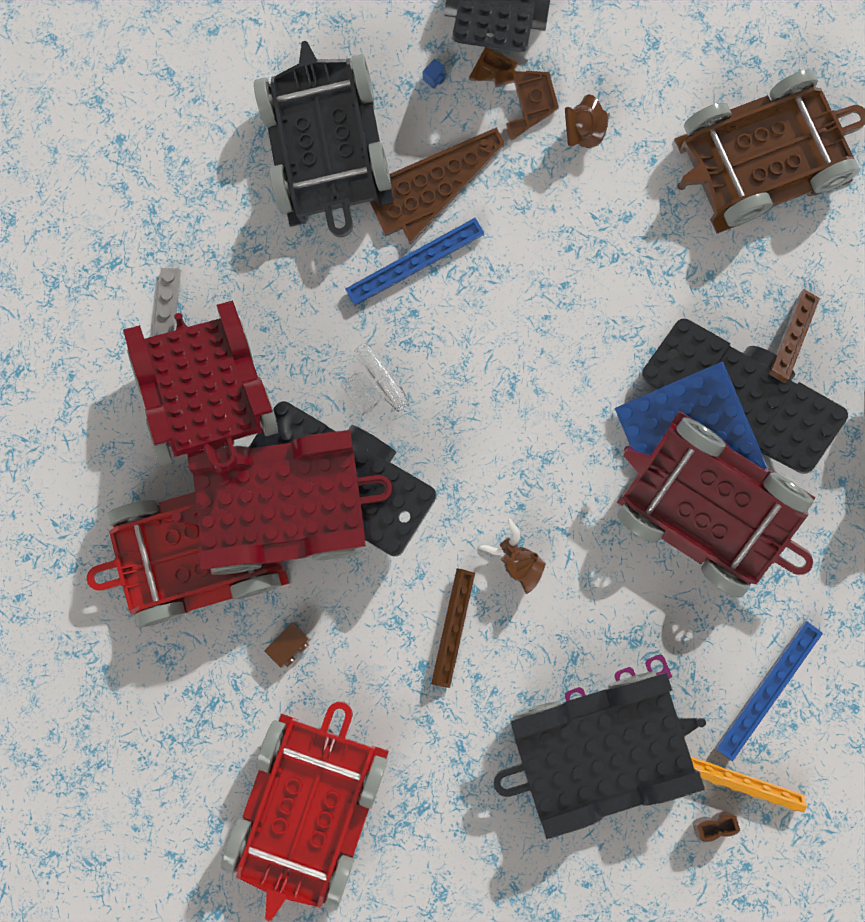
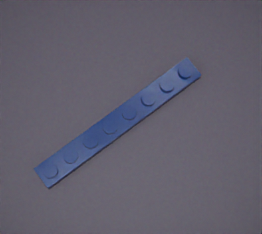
[345,218,484,306]
[715,621,823,761]

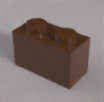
[264,623,311,668]

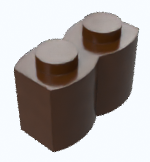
[692,812,740,842]

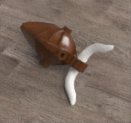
[479,519,546,594]

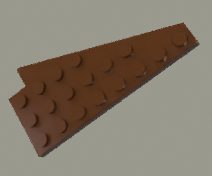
[370,127,505,244]

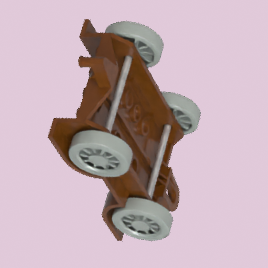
[674,70,865,234]

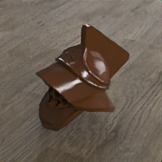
[565,94,610,149]

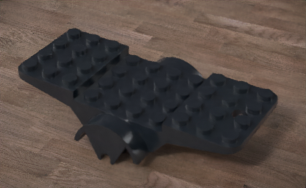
[444,0,550,52]
[642,319,848,474]
[249,401,437,557]

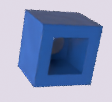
[423,58,446,89]

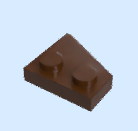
[469,47,518,81]

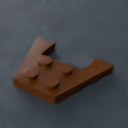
[491,69,559,141]

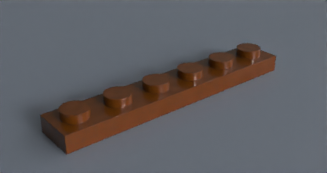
[768,289,820,383]
[431,568,475,688]

